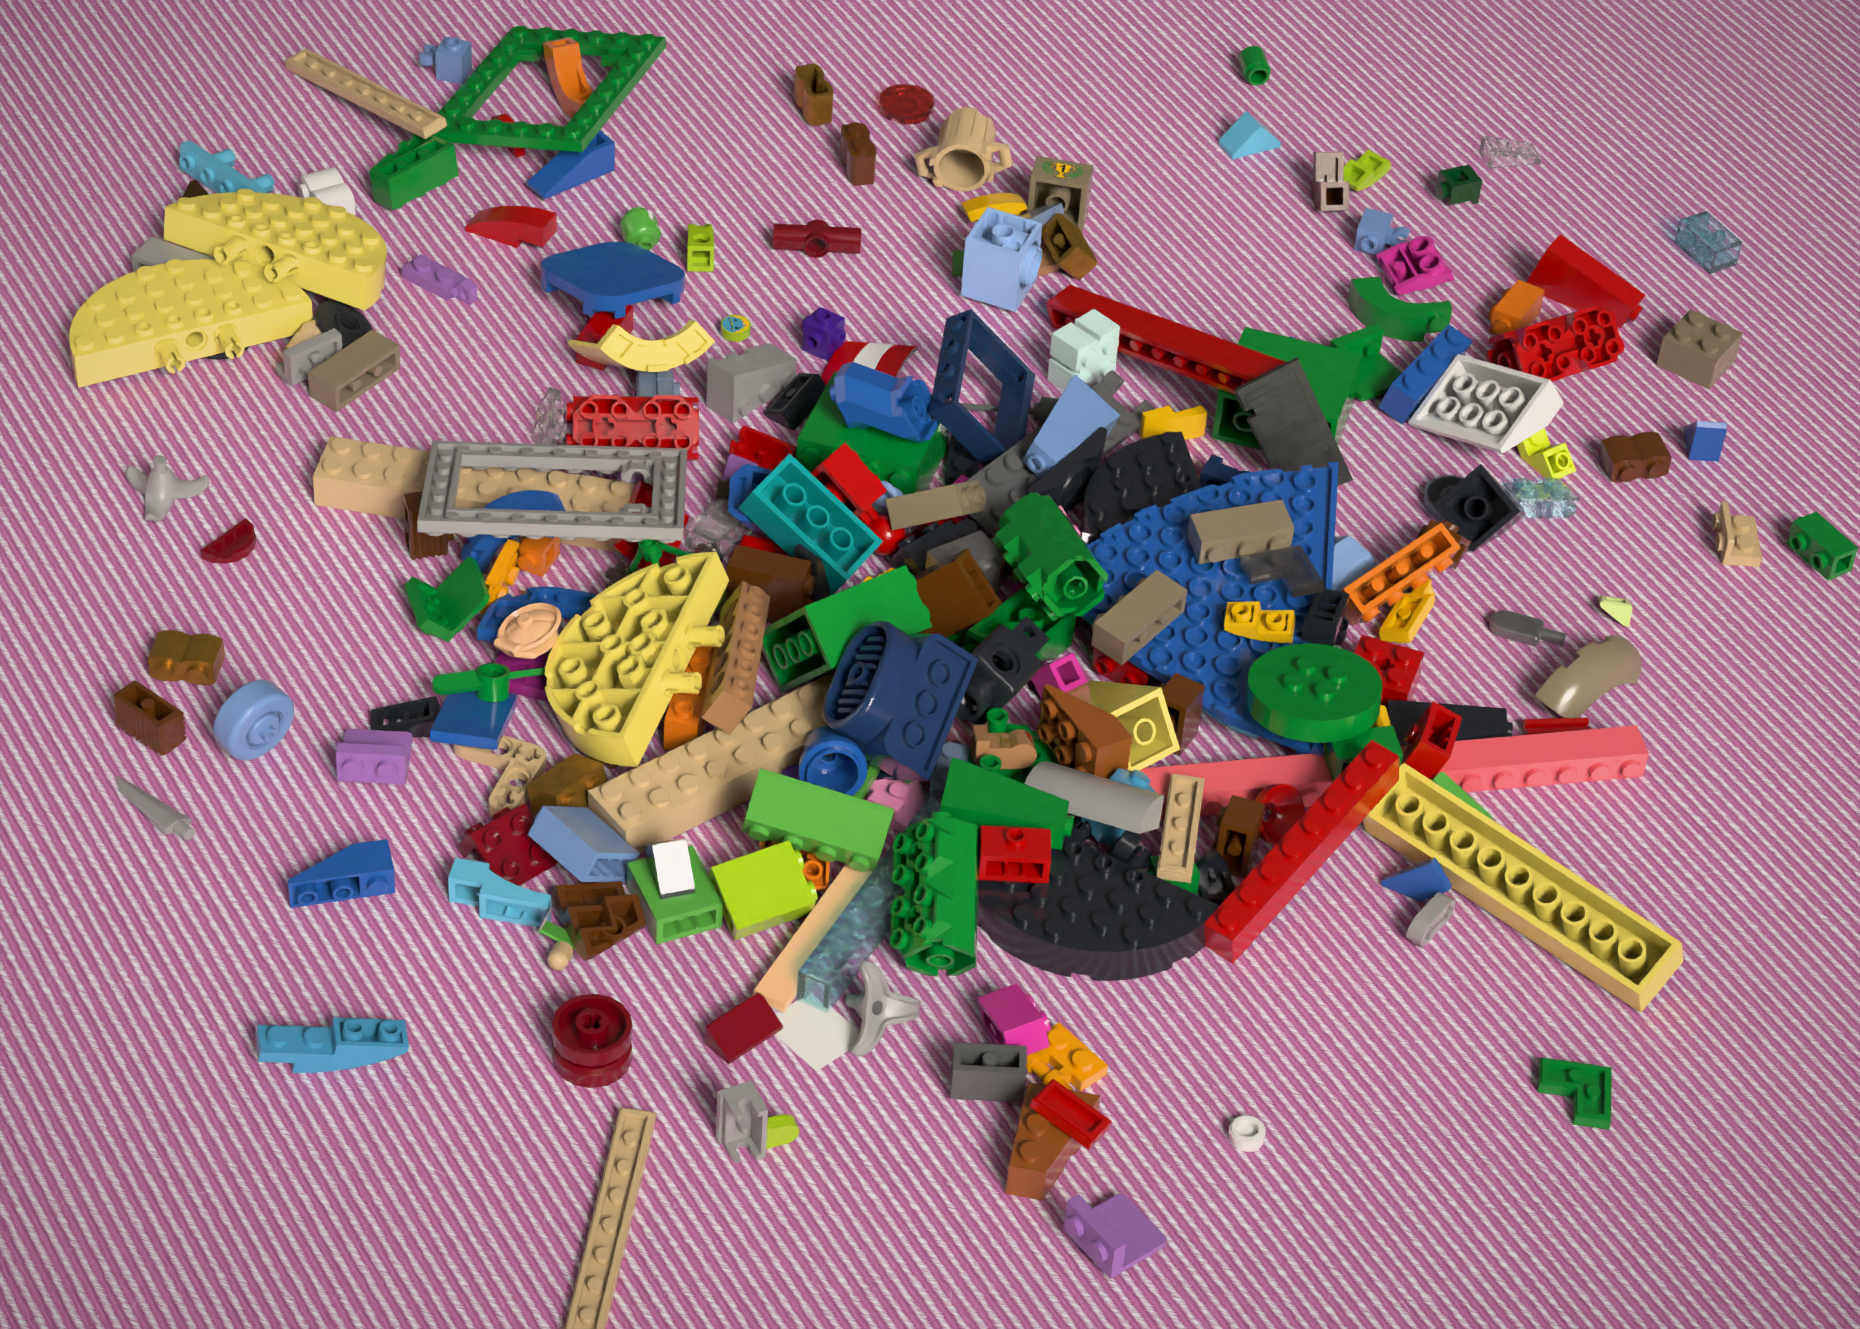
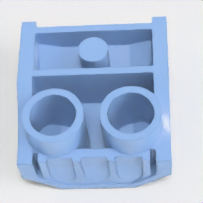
[1331,535,1377,606]

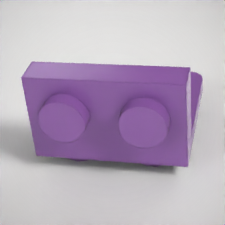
[336,729,413,785]
[1063,1194,1166,1279]

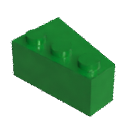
[369,133,459,210]

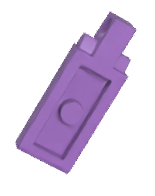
[401,254,478,305]

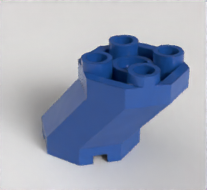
[830,362,938,443]

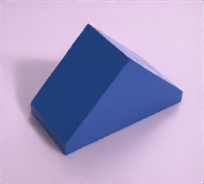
[1684,421,1727,462]

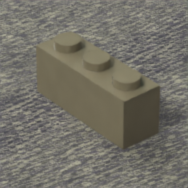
[308,329,400,412]
[1187,500,1294,564]
[1091,570,1187,665]

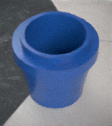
[798,726,867,796]

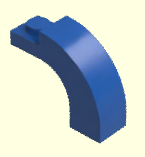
[460,490,566,575]

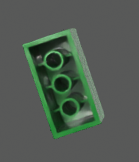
[1212,327,1362,450]
[796,371,949,495]
[762,565,932,693]

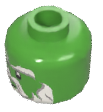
[620,207,661,251]

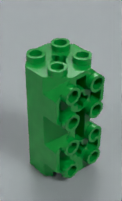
[992,493,1108,621]
[890,812,979,976]

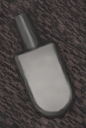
[1489,610,1566,646]

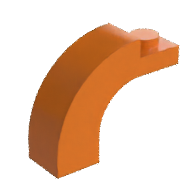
[543,37,594,119]

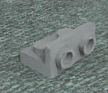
[275,328,342,386]

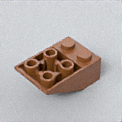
[1037,684,1132,779]

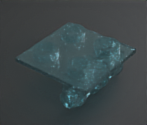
[1503,478,1579,519]

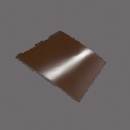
[552,881,646,961]

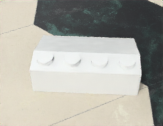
[1408,354,1564,454]

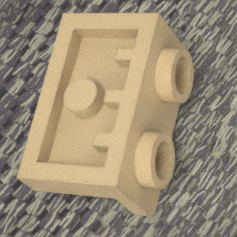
[1712,501,1762,567]

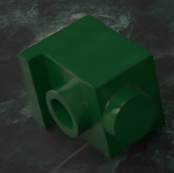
[1435,164,1483,205]

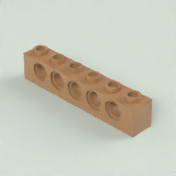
[701,581,770,734]

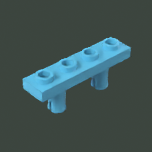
[179,140,275,193]

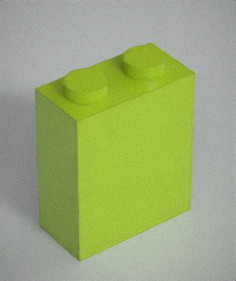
[709,840,818,941]

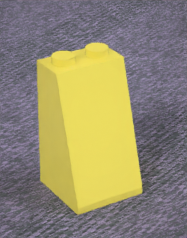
[1067,680,1180,771]

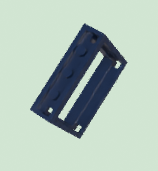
[929,309,1035,467]

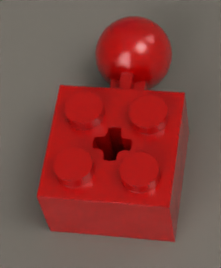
[811,442,905,555]
[1354,635,1425,707]

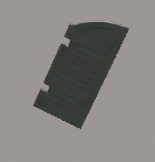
[1234,357,1353,486]

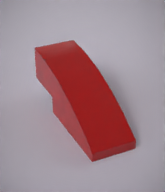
[465,206,557,248]

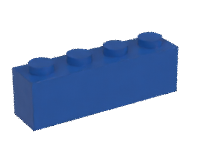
[1379,324,1473,425]

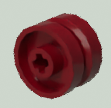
[552,994,633,1088]

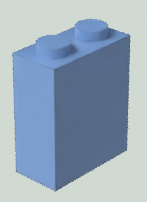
[528,805,640,883]

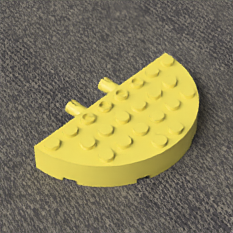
[164,189,387,310]
[69,259,313,388]
[545,552,729,767]

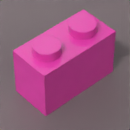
[977,983,1051,1055]

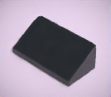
[764,373,827,430]

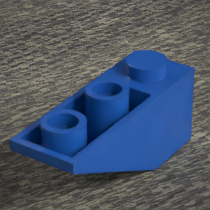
[527,130,615,199]
[288,839,395,908]

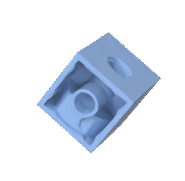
[961,207,1043,312]

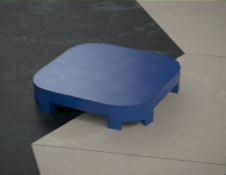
[541,242,685,318]

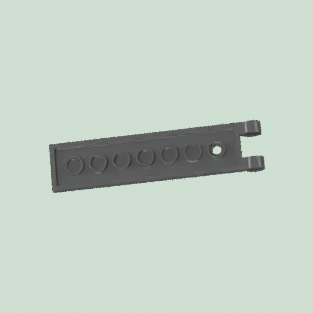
[965,370,1156,537]

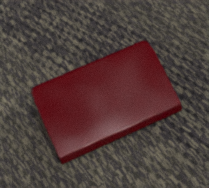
[705,992,783,1064]

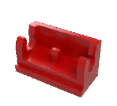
[729,425,797,470]

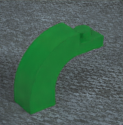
[1348,277,1453,341]

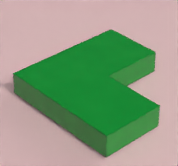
[1537,1057,1612,1130]

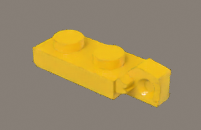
[1379,580,1435,643]

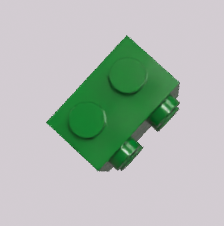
[404,557,490,642]

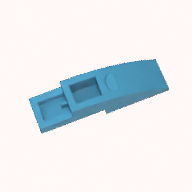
[255,1017,409,1073]

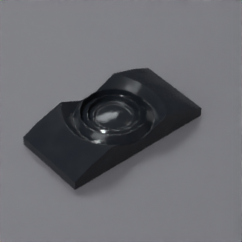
[1026,427,1108,512]

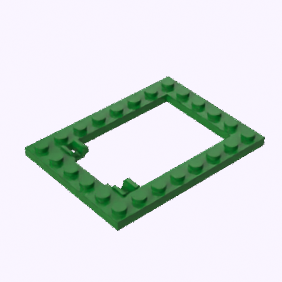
[433,26,666,152]

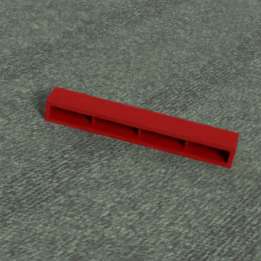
[1204,740,1400,964]

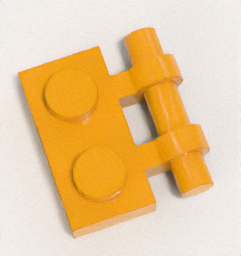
[1027,1022,1108,1091]

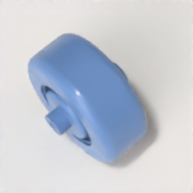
[213,679,294,761]

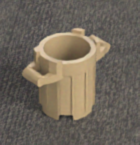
[914,107,1013,192]

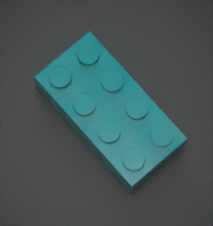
[739,453,883,595]

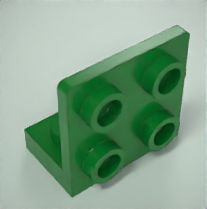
[1329,324,1401,401]

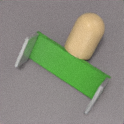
[538,907,594,971]

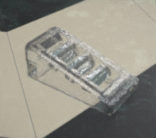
[1479,136,1541,169]

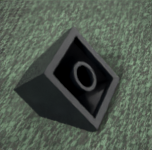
[1433,464,1526,552]

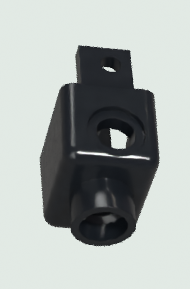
[956,616,1050,725]

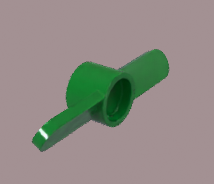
[431,663,545,702]

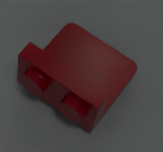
[457,803,558,886]

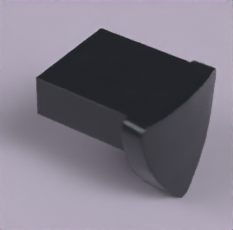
[1196,849,1235,905]

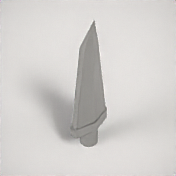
[116,776,195,841]

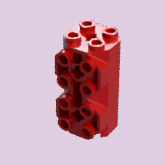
[1486,304,1625,382]
[567,395,699,461]

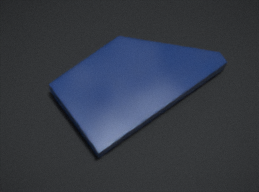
[1380,857,1452,902]

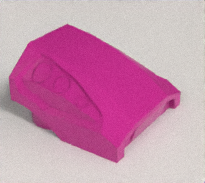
[1376,236,1455,294]

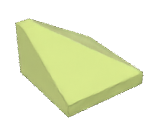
[1598,595,1633,627]

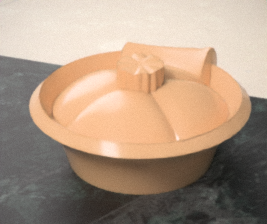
[494,603,561,659]

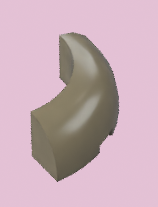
[1534,635,1642,718]

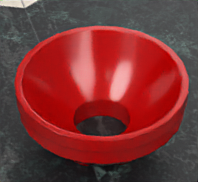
[1255,783,1305,845]

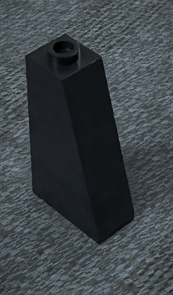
[1386,699,1513,746]

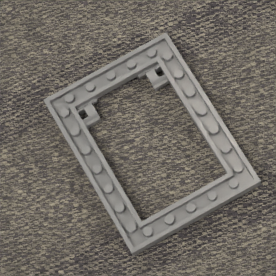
[417,441,687,543]

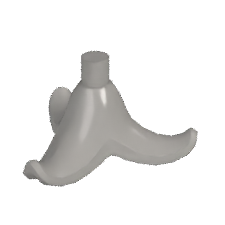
[126,455,209,522]
[845,961,921,1056]

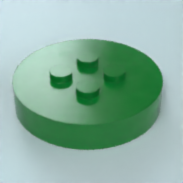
[1246,643,1382,743]

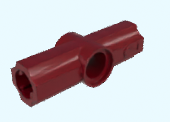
[773,219,861,258]

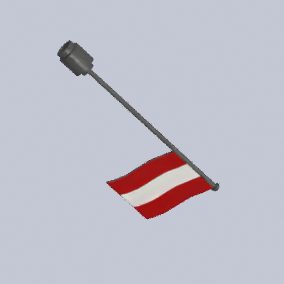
[821,341,1059,427]

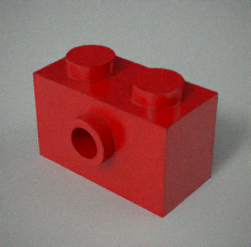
[1402,701,1462,781]
[978,825,1051,883]

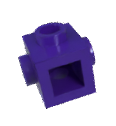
[801,307,846,361]

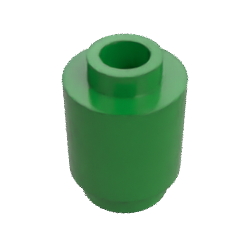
[1238,46,1271,86]

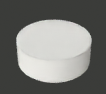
[1228,1115,1266,1152]

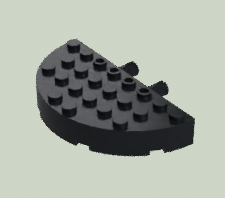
[1081,431,1201,541]
[977,819,1220,981]

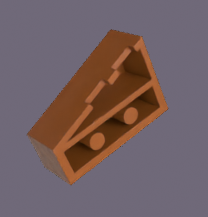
[1006,1082,1101,1201]

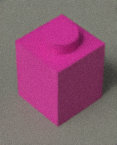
[1031,652,1087,700]

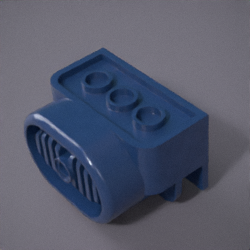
[823,621,979,781]

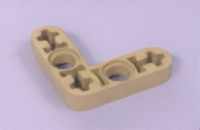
[453,735,546,817]

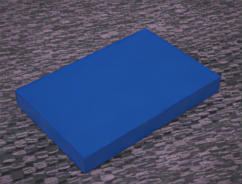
[430,691,518,750]

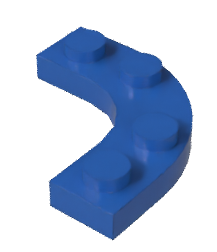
[477,587,598,644]

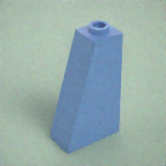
[1022,375,1121,479]

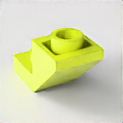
[1517,428,1576,482]

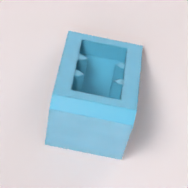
[1219,111,1281,160]

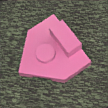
[864,779,928,833]

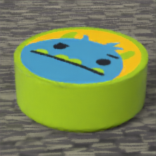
[721,315,751,342]

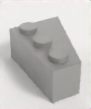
[706,343,797,424]

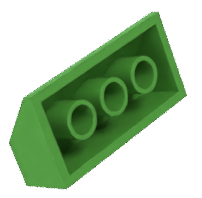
[742,768,895,872]

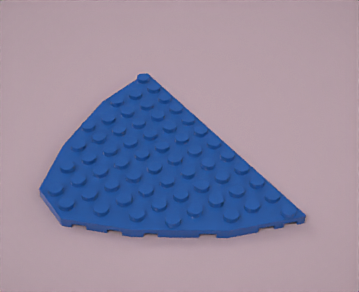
[1081,462,1339,756]

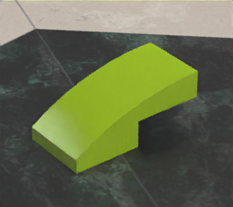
[1344,150,1391,191]

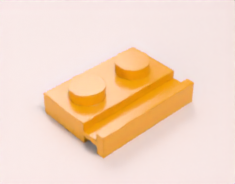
[480,539,520,614]

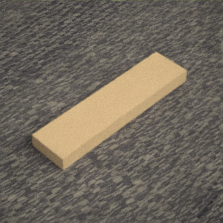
[1156,773,1205,883]

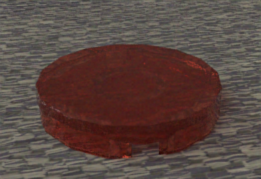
[879,84,935,125]

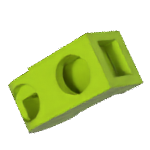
[687,223,714,272]

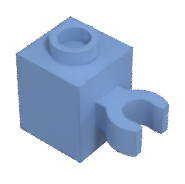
[419,36,472,85]
[1354,208,1410,255]

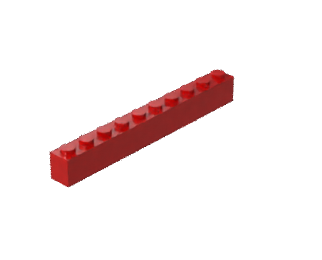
[1046,284,1286,395]

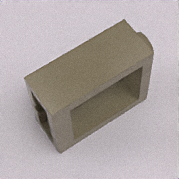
[886,479,986,530]

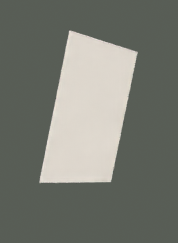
[775,991,860,1072]

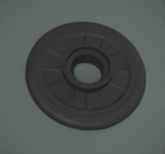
[315,301,373,349]

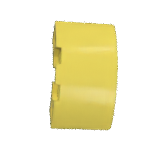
[567,320,715,372]

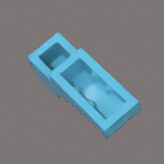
[448,858,551,928]

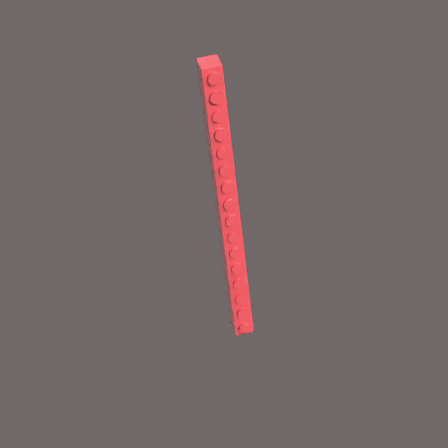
[1139,725,1649,820]

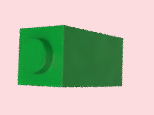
[1787,511,1858,581]

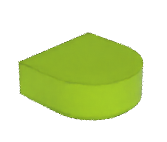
[766,1114,800,1149]

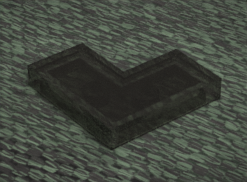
[1239,545,1324,598]

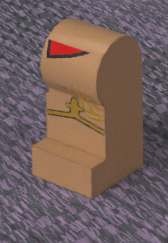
[970,725,1037,769]

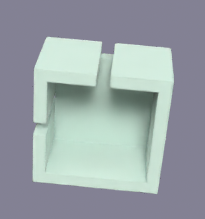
[1047,309,1120,391]

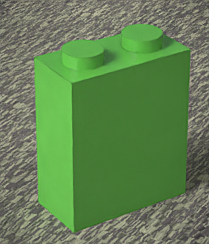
[627,845,723,945]

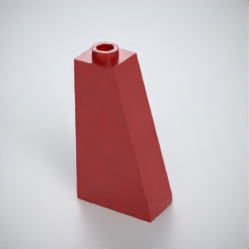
[1526,234,1645,328]

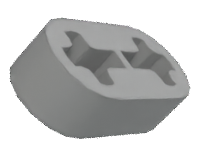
[1406,892,1456,947]

